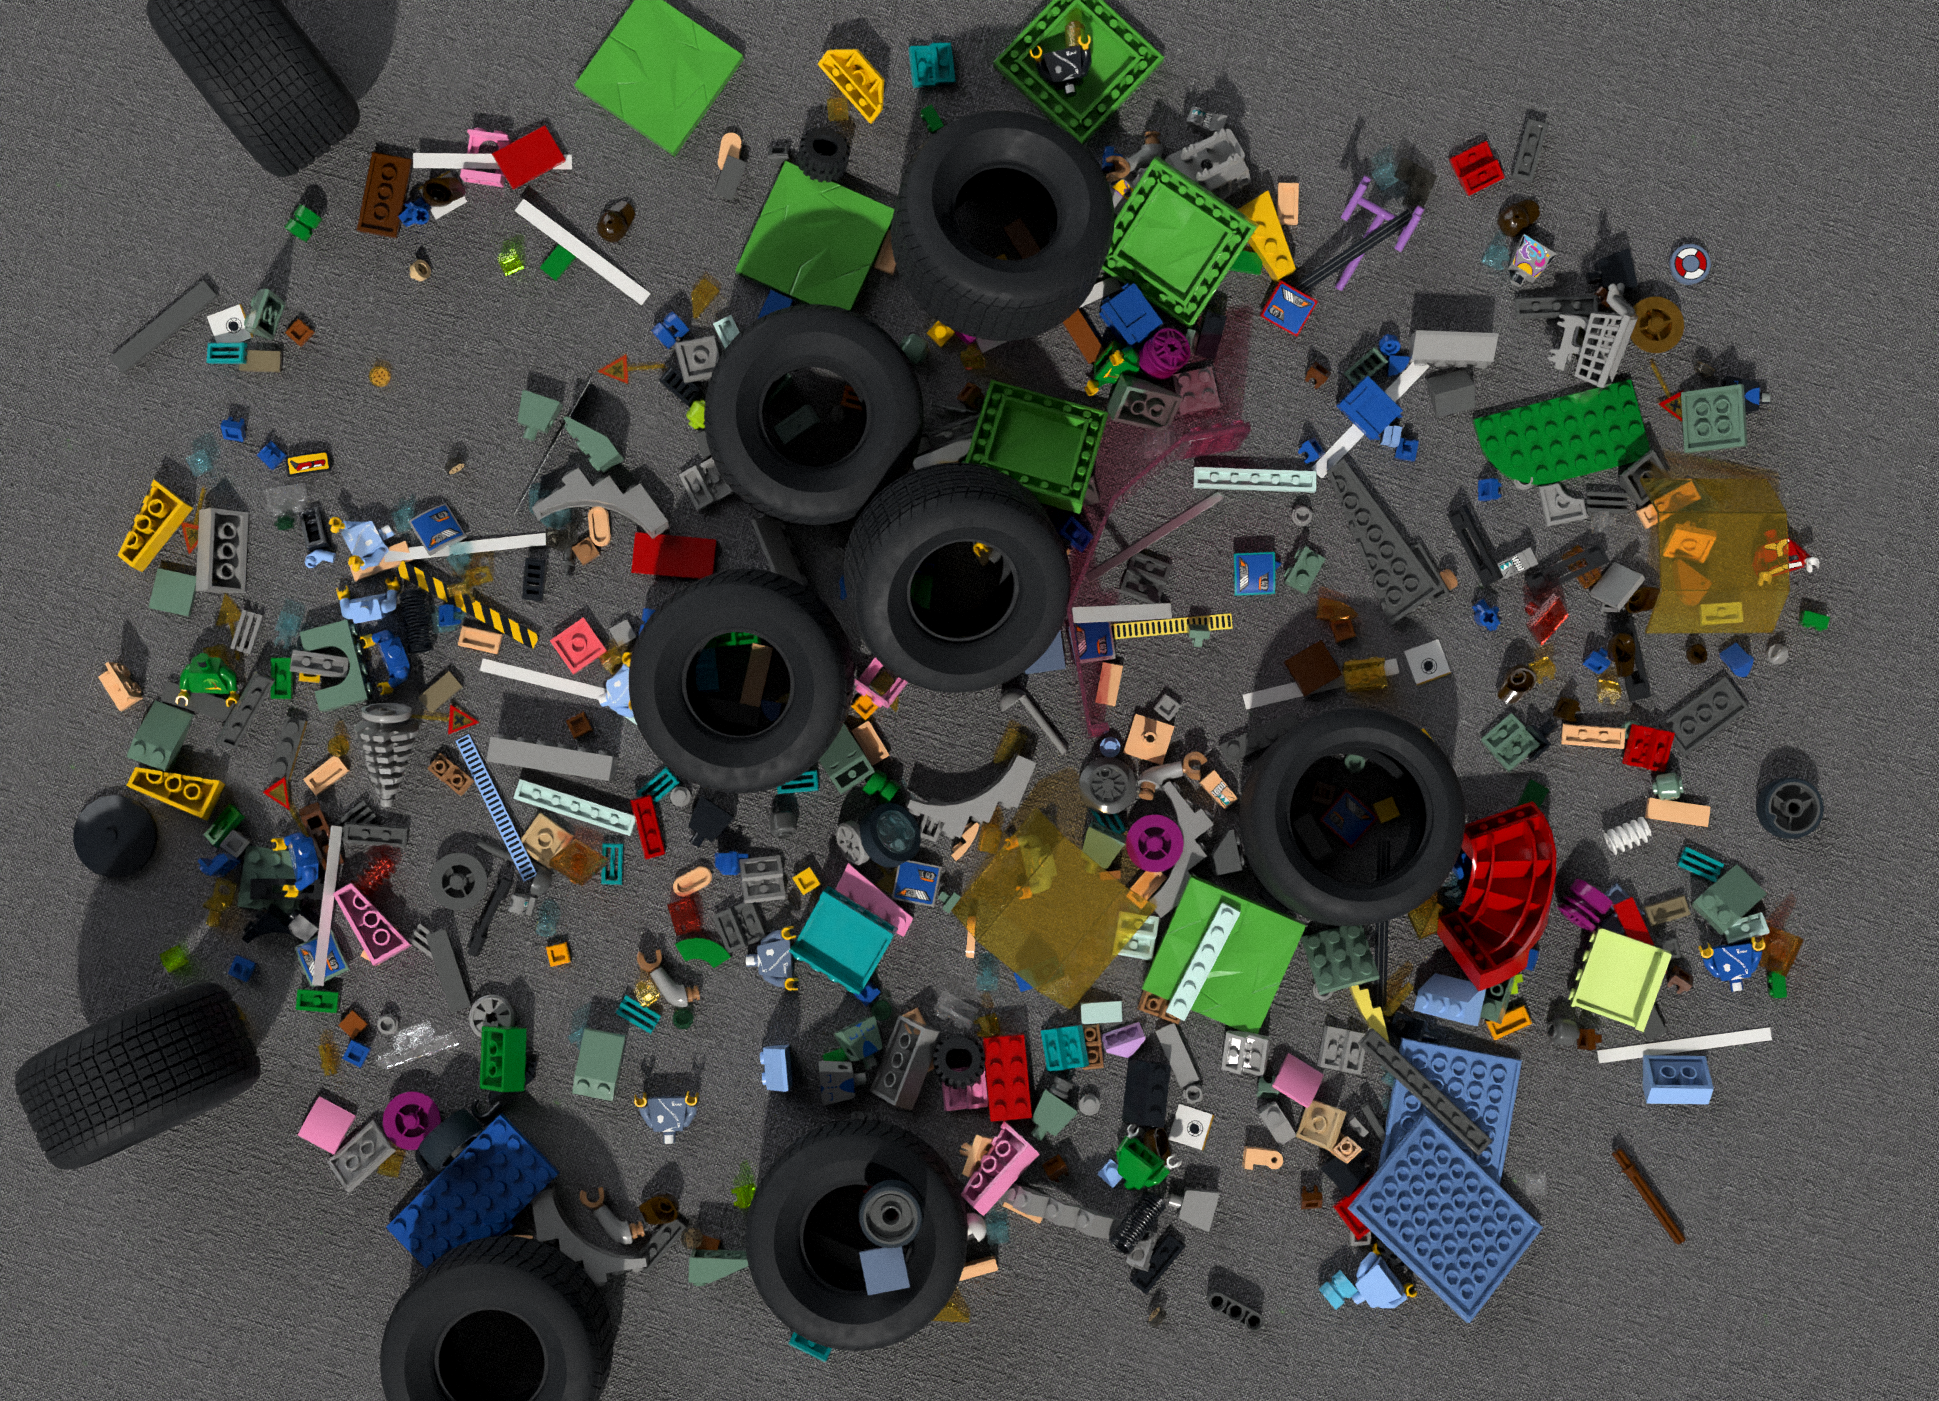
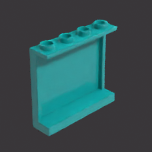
[789,886,898,995]

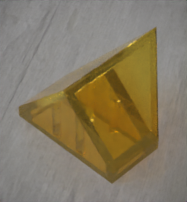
[1407,899,1452,940]

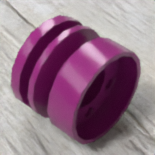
[1138,328,1191,381]
[1556,878,1613,932]

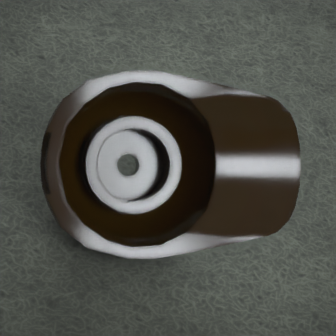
[423,177,465,207]
[1497,200,1540,237]
[597,201,635,243]
[1624,584,1662,613]
[1607,633,1635,677]
[1497,664,1537,704]
[1143,1126,1171,1166]
[639,1193,680,1225]

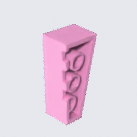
[835,863,913,937]
[333,883,412,966]
[961,1121,1039,1216]

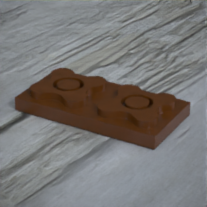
[356,152,413,239]

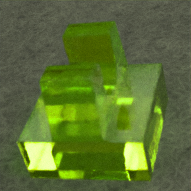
[497,248,524,276]
[159,945,189,973]
[731,1183,755,1208]

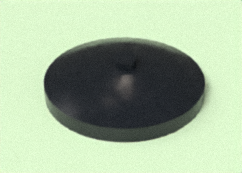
[73,795,158,877]

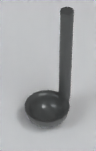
[476,840,552,895]

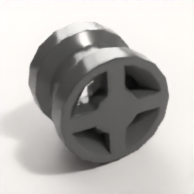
[1049,1076,1074,1099]

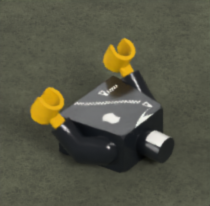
[1029,34,1092,97]

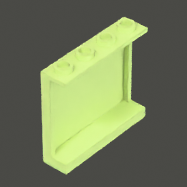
[1568,926,1672,1032]

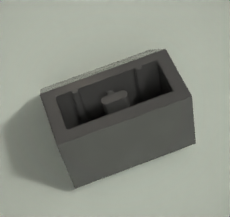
[1210,829,1244,875]

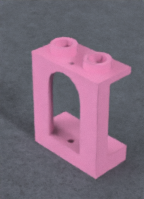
[460,127,511,187]
[854,657,908,709]

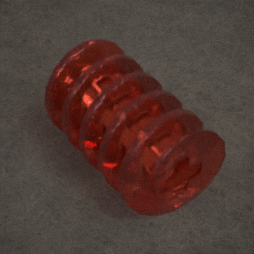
[350,852,397,896]

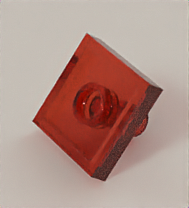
[1525,594,1569,646]

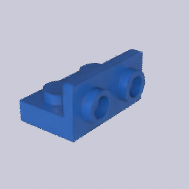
[198,853,242,877]

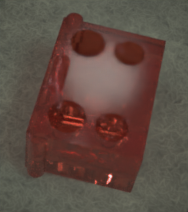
[667,895,703,936]

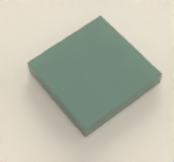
[149,568,196,617]

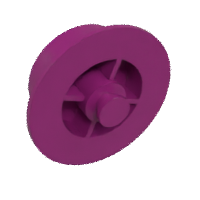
[1126,815,1184,872]
[383,1091,441,1150]

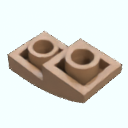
[427,753,475,796]
[1137,990,1180,1024]
[1083,1024,1104,1070]

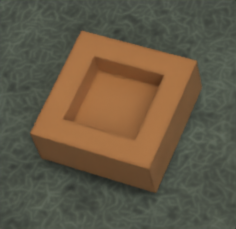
[572,537,601,565]

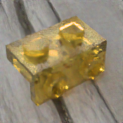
[1342,657,1388,693]

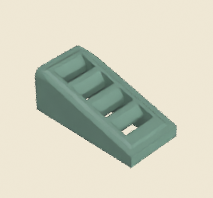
[1343,347,1388,386]

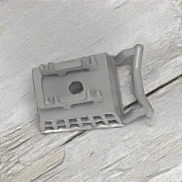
[1137,128,1252,200]
[1548,283,1638,388]

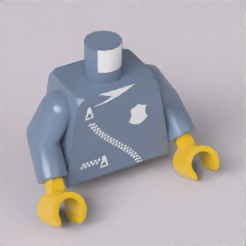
[746,926,799,990]
[634,1091,699,1144]

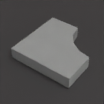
[1538,483,1587,527]

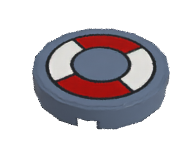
[1669,244,1711,285]

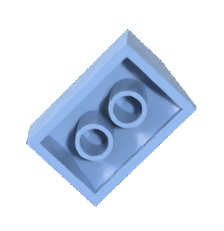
[1414,973,1486,1026]
[1643,1055,1714,1104]

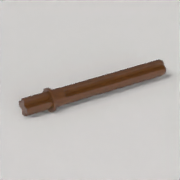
[1612,1148,1686,1245]

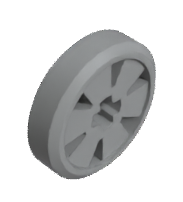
[836,820,870,865]
[469,994,516,1037]

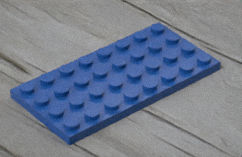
[386,1113,560,1268]

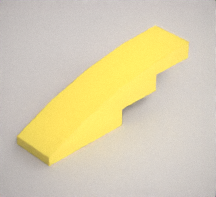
[1349,985,1390,1044]

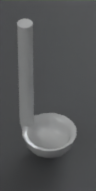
[1000,688,1068,754]

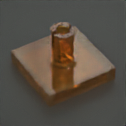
[549,838,608,886]
[1758,925,1804,977]

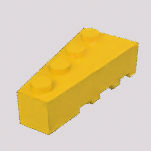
[1238,190,1296,284]
[117,479,193,572]
[126,767,225,821]

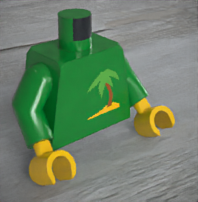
[1084,340,1145,396]
[176,653,240,707]

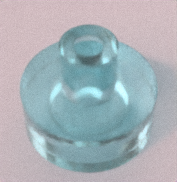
[535,915,557,937]

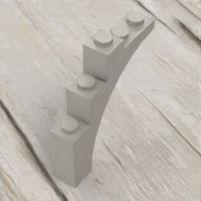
[532,468,669,539]
[905,753,1036,839]
[1147,781,1214,918]
[1000,1182,1126,1241]
[532,1186,649,1287]

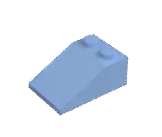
[760,1044,793,1092]

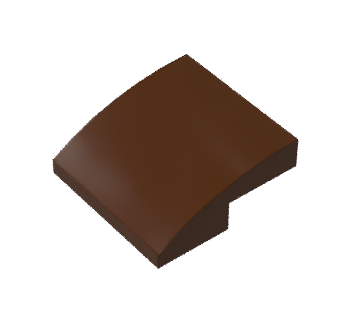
[1284,640,1342,697]

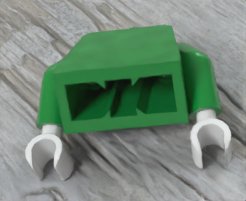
[1116,1124,1182,1190]

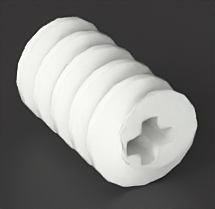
[1604,817,1651,855]

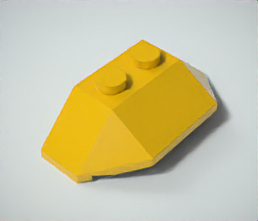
[818,49,884,124]

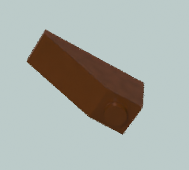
[299,802,344,870]

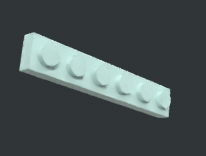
[1193,467,1317,493]
[513,779,636,836]
[1166,902,1241,1021]

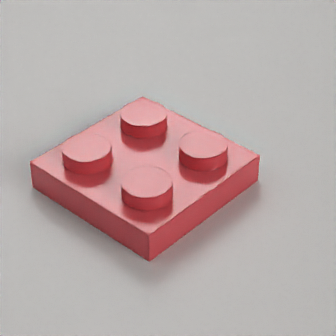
[550,617,607,674]

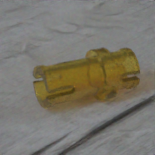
[317,1043,338,1077]

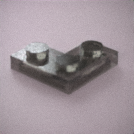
[1394,157,1437,211]

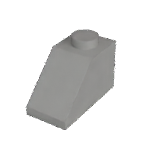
[1257,1101,1296,1147]

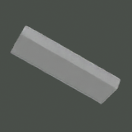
[1155,1023,1200,1088]

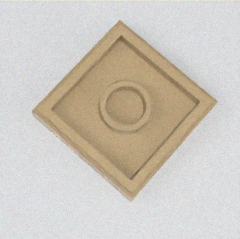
[521,812,574,869]
[1296,1099,1346,1151]

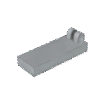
[290,650,349,679]

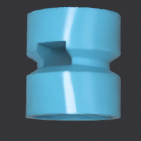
[1319,1270,1358,1310]

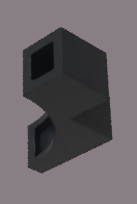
[241,903,320,944]

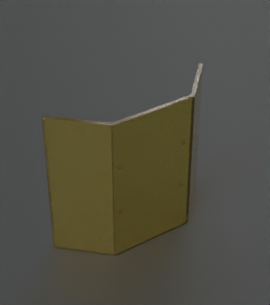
[1640,478,1790,634]
[951,807,1157,1010]

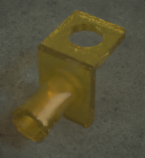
[447,566,493,603]
[202,878,237,927]

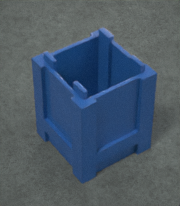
[1099,283,1163,349]
[1336,376,1403,440]

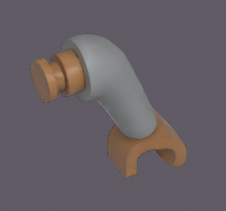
[1105,131,1164,182]
[1138,752,1207,800]
[637,950,700,1007]
[579,1187,645,1245]

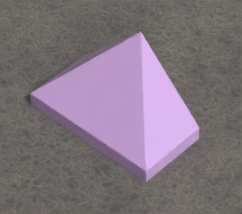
[1100,1022,1145,1058]

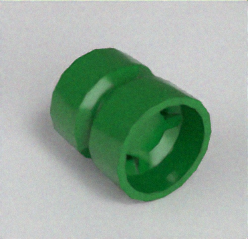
[284,204,323,243]
[863,769,901,804]

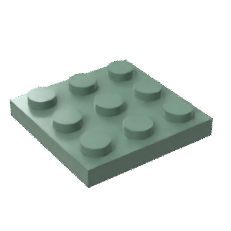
[1681,384,1748,453]
[237,845,304,914]
[1301,925,1379,995]

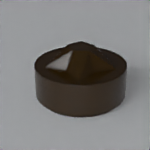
[1686,644,1708,665]

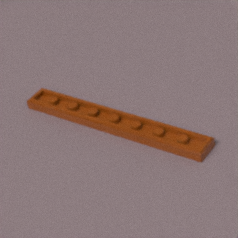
[1003,218,1105,365]

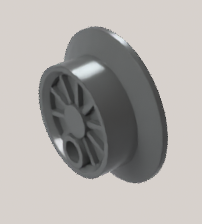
[1079,757,1136,815]
[429,853,487,910]

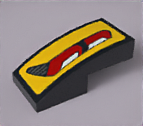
[285,450,331,478]

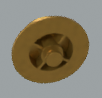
[1630,297,1684,353]

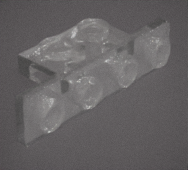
[375,1021,460,1069]

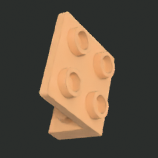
[99,661,143,711]

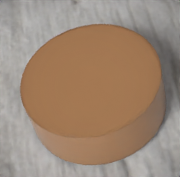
[1440,569,1458,590]

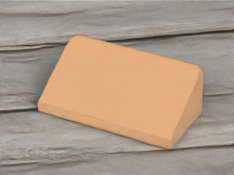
[959,1255,998,1281]

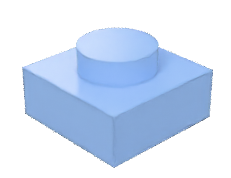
[1097,1158,1123,1188]

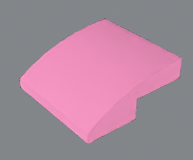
[1272,1053,1324,1108]
[942,1066,988,1111]
[298,1096,356,1155]

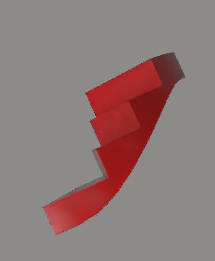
[1437,801,1556,992]

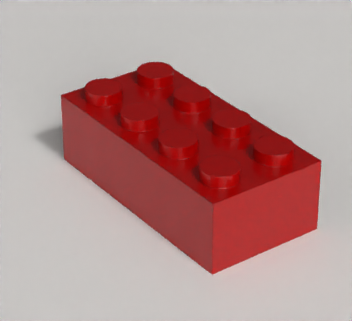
[983,1033,1032,1122]

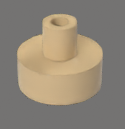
[410,259,431,281]

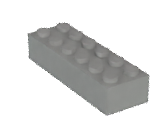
[486,734,619,782]

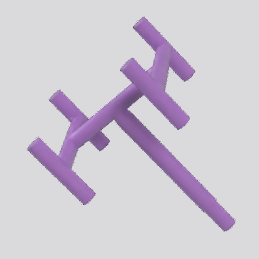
[1335,175,1424,291]

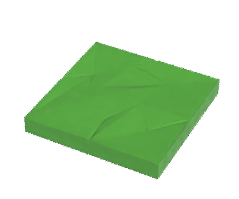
[574,0,744,157]
[993,0,1164,145]
[1102,156,1259,329]
[735,161,894,311]
[965,379,1108,514]
[1142,875,1306,1034]

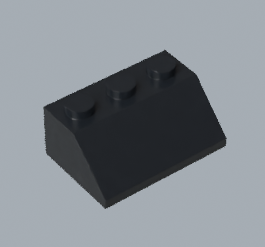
[1121,1058,1171,1128]

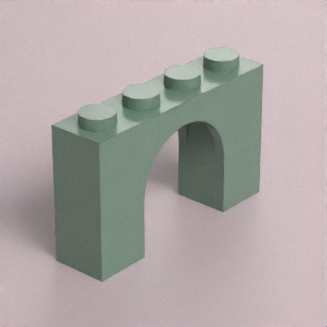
[299,619,373,712]

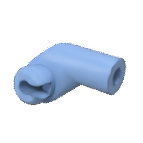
[305,549,336,568]

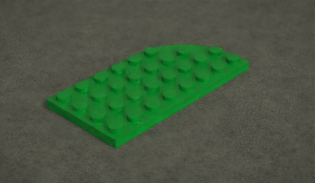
[1472,379,1650,485]

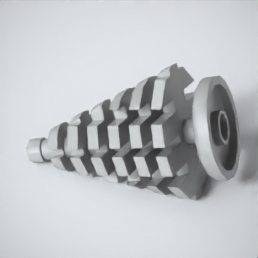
[354,703,419,807]

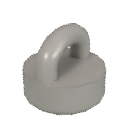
[1766,644,1788,665]

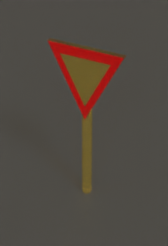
[263,777,309,838]

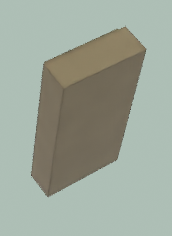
[239,350,282,373]
[418,671,463,713]
[1644,895,1691,927]

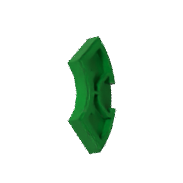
[675,938,732,968]

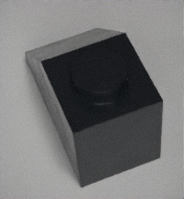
[1195,311,1227,360]

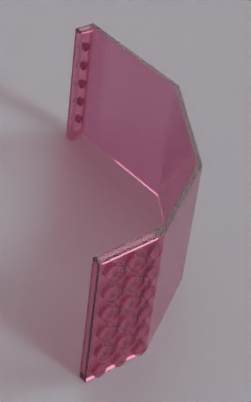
[1063,420,1251,740]

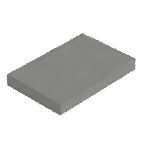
[327,1120,396,1192]

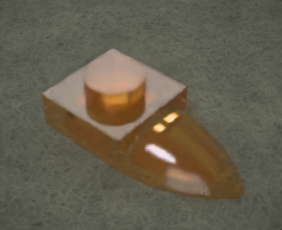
[1315,597,1358,623]

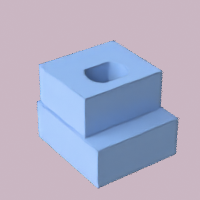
[1380,425,1402,448]

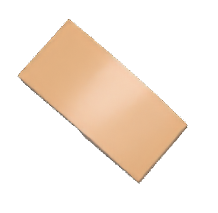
[951,822,979,861]
[1328,1132,1362,1163]

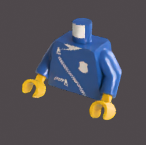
[360,630,410,695]
[271,832,318,898]
[1698,937,1765,992]

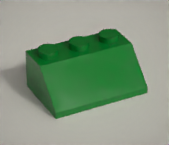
[480,1026,527,1092]

